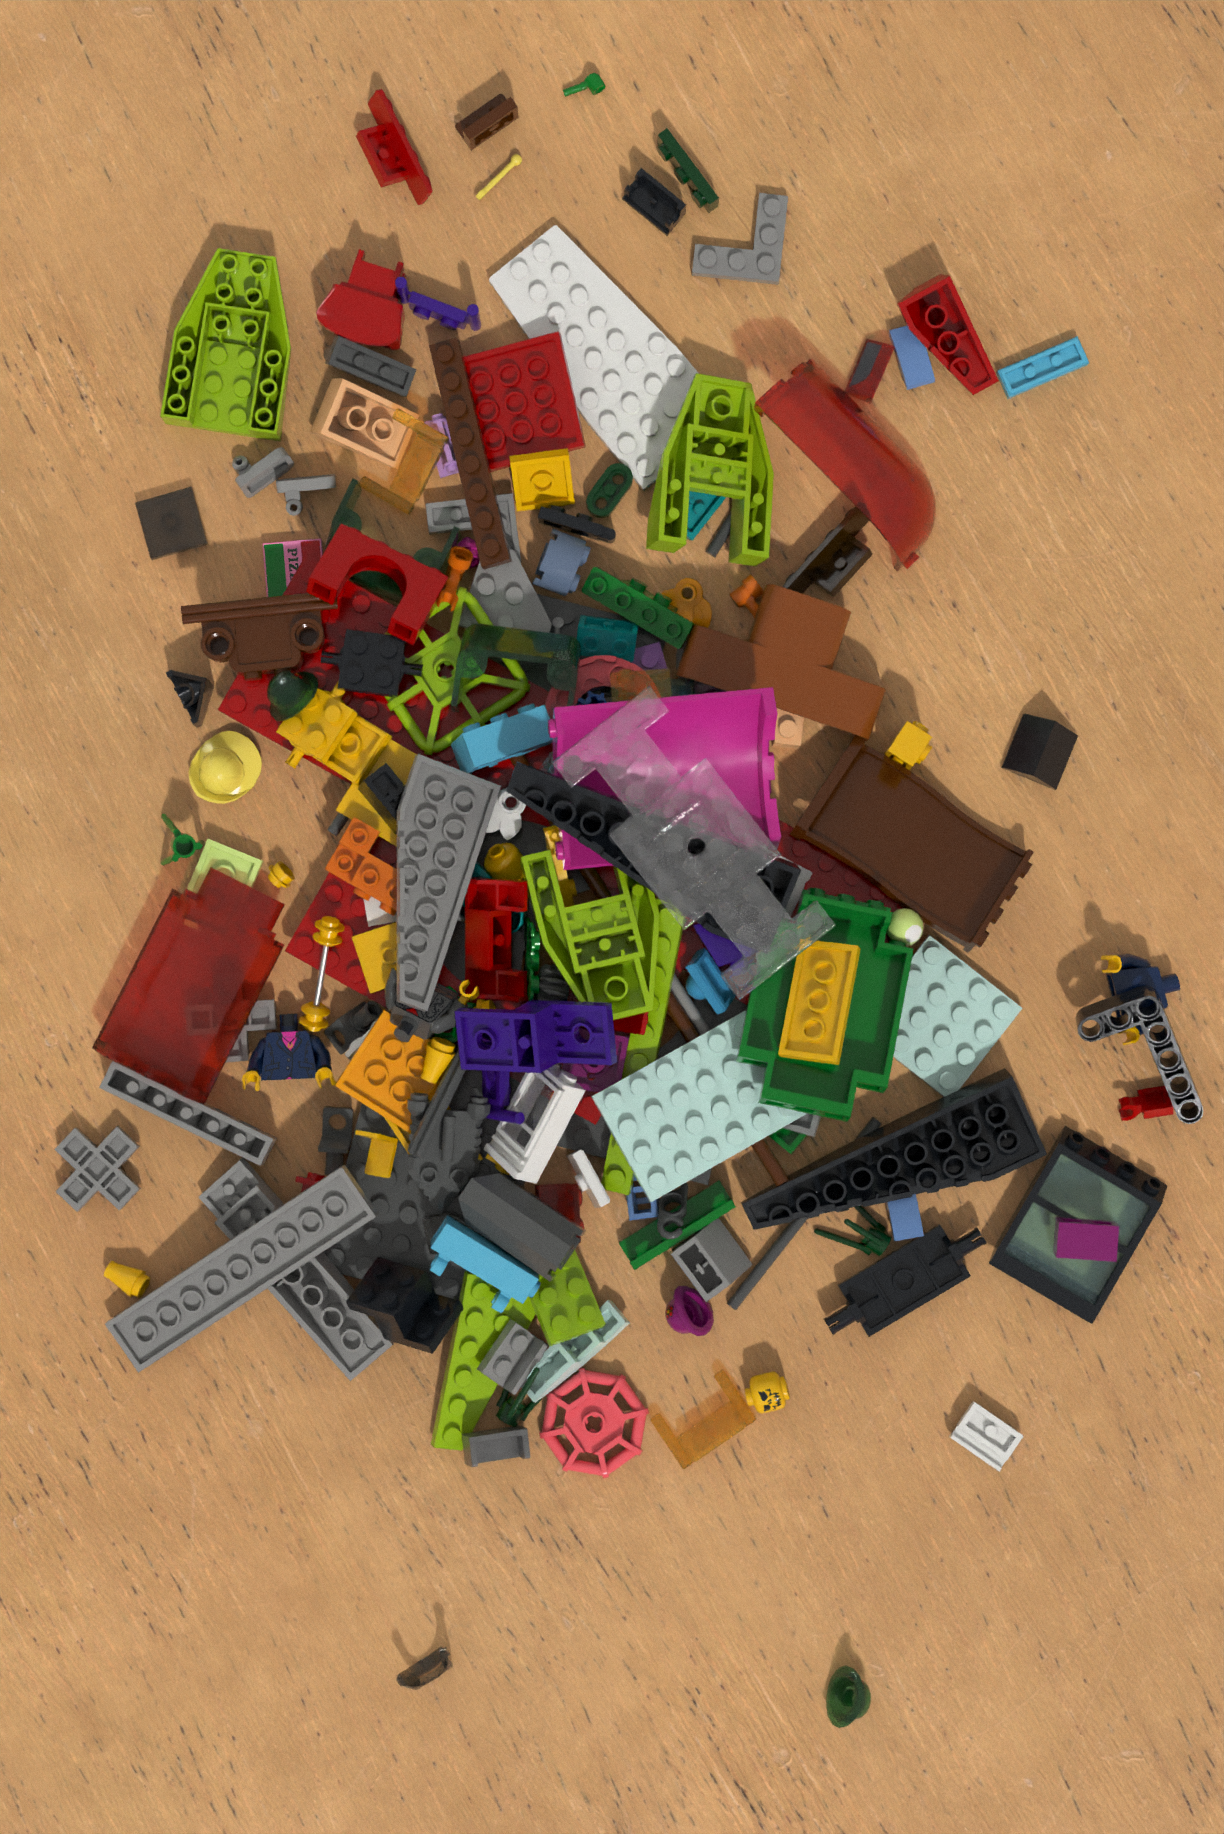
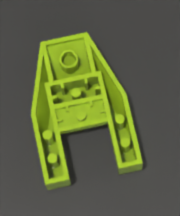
[646,373,774,567]
[520,850,660,1020]

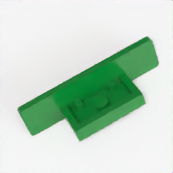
[581,567,694,649]

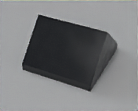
[1001,714,1078,790]

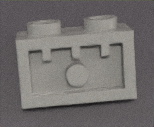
[477,1319,548,1395]

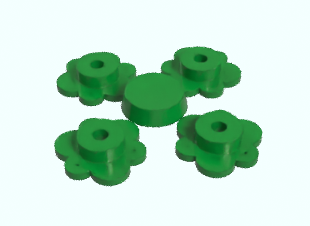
[524,917,540,1001]

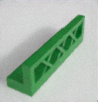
[619,1180,736,1270]

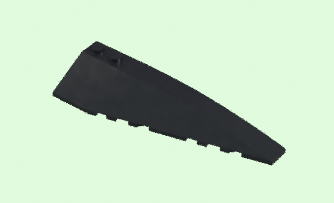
[506,762,801,954]
[741,1068,1047,1230]

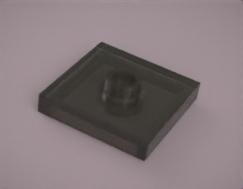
[135,487,208,560]

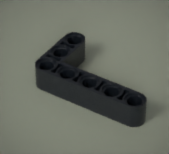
[1076,985,1204,1124]

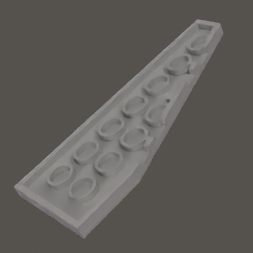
[396,754,501,1012]

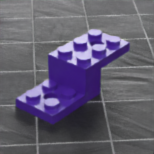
[455,1000,617,1073]

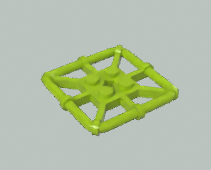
[384,587,531,756]

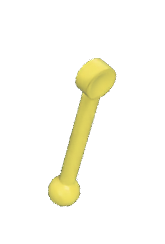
[476,154,522,201]

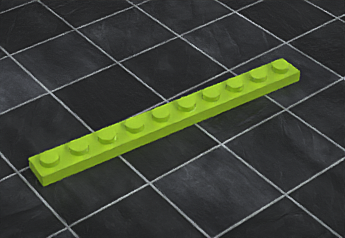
[601,898,686,1195]

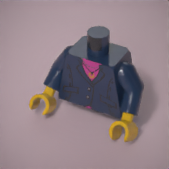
[242,1014,336,1091]

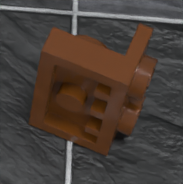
[455,94,519,151]

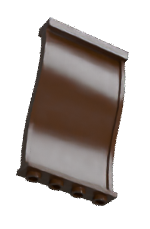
[790,735,1034,953]

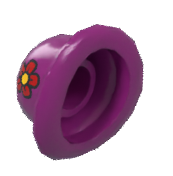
[665,1286,714,1336]

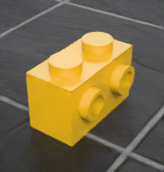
[884,721,932,770]

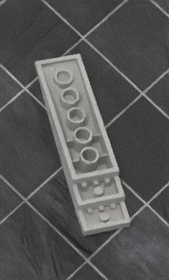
[199,1158,394,1381]

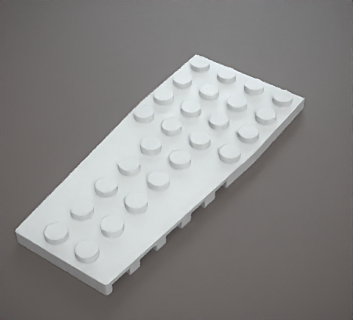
[489,225,698,491]

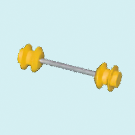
[299,916,345,1032]

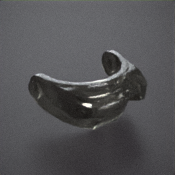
[396,1646,453,1690]

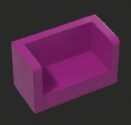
[1053,1217,1119,1262]

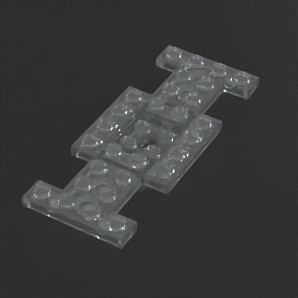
[552,686,836,1000]

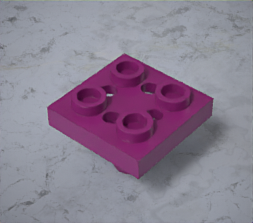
[562,1028,629,1093]

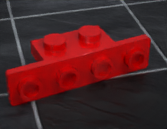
[356,89,433,205]

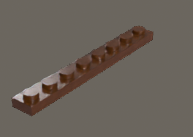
[429,337,512,570]

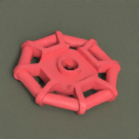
[539,1367,649,1479]

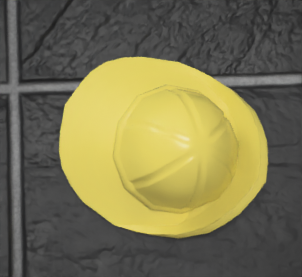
[189,731,262,804]

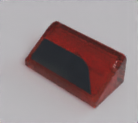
[844,339,895,404]

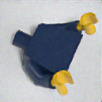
[1101,953,1180,1045]

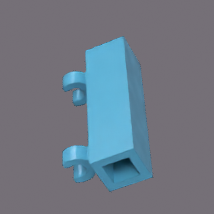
[430,1215,541,1313]

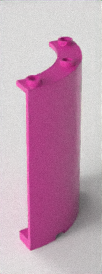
[548,687,781,870]

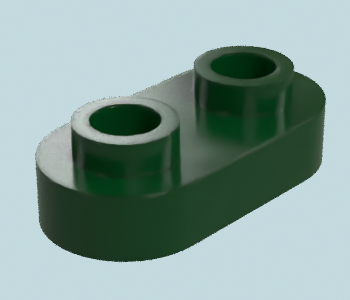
[586,463,633,518]

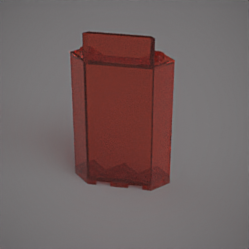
[92,867,285,1105]

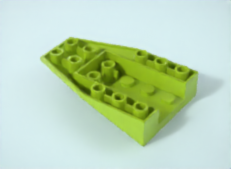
[160,248,291,442]

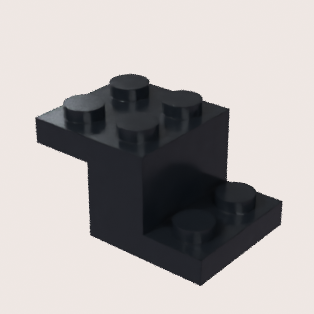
[346,1257,464,1354]

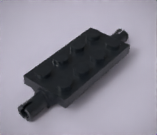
[823,1224,987,1337]

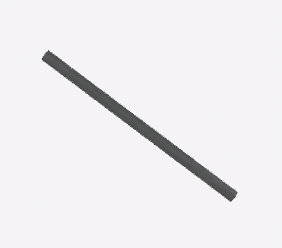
[727,1117,882,1310]

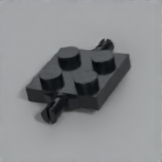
[321,629,423,698]

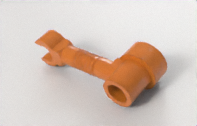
[436,546,473,612]
[729,574,763,618]

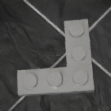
[692,193,788,285]
[426,493,521,562]

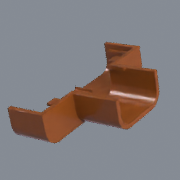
[675,584,886,741]

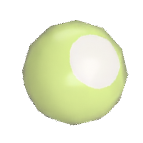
[887,908,924,946]

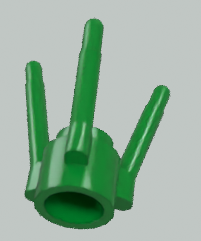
[161,814,205,866]

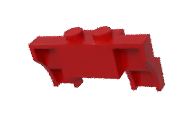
[465,877,528,1002]

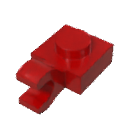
[1119,1085,1174,1121]

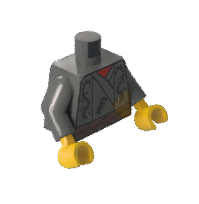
[385,950,479,1042]

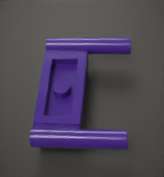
[395,277,481,331]
[482,1033,525,1124]

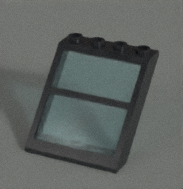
[989,1126,1167,1324]

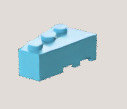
[451,703,553,774]

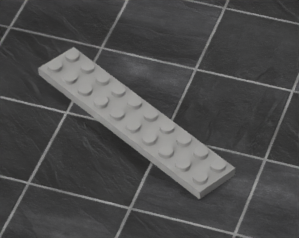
[105,1164,379,1373]

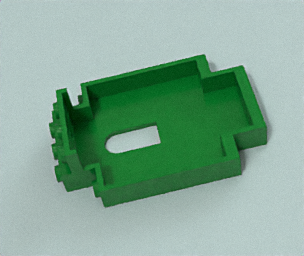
[736,888,914,1122]

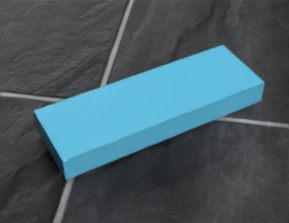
[996,336,1089,399]

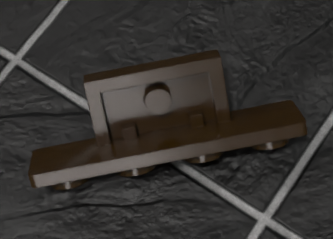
[782,502,873,597]

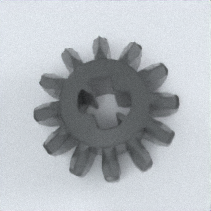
[533,964,570,1001]

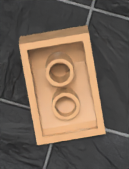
[310,378,419,469]

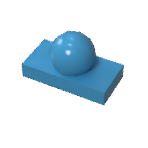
[685,948,736,1014]

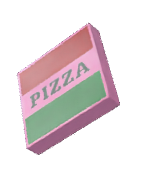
[262,539,323,597]

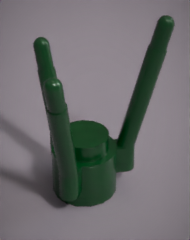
[814,1206,892,1256]
[496,1367,542,1427]

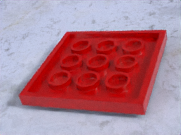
[464,331,586,472]

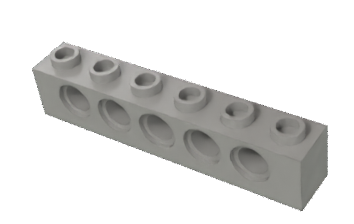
[99,1061,277,1166]

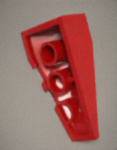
[897,274,999,395]

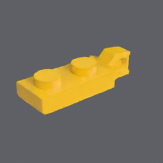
[543,825,577,907]

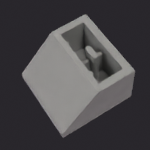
[670,1218,753,1302]

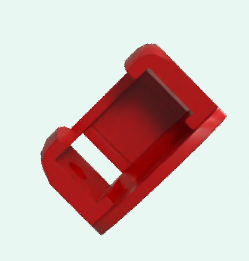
[316,249,406,350]

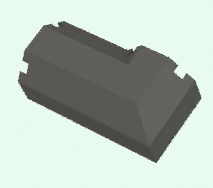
[458,1173,586,1281]

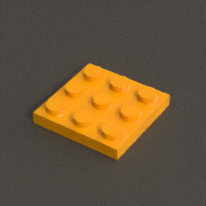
[335,1009,448,1134]

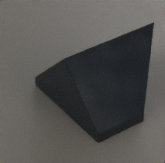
[166,670,214,728]

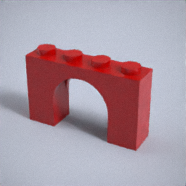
[306,523,448,645]

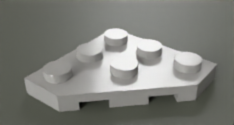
[459,549,552,653]

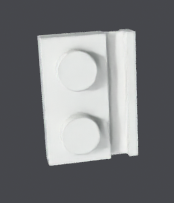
[949,1401,1023,1472]

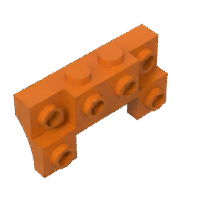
[325,817,397,916]

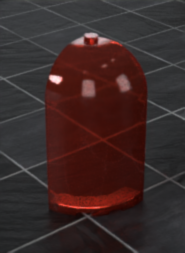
[753,359,936,572]

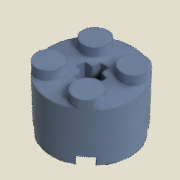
[532,529,591,597]

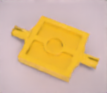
[276,680,358,769]

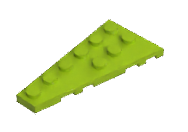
[431,1271,536,1451]

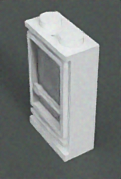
[484,1063,586,1184]

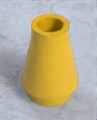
[421,1037,456,1084]
[104,1261,151,1298]

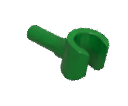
[563,73,606,97]

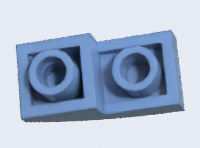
[889,325,935,390]
[886,1194,924,1241]

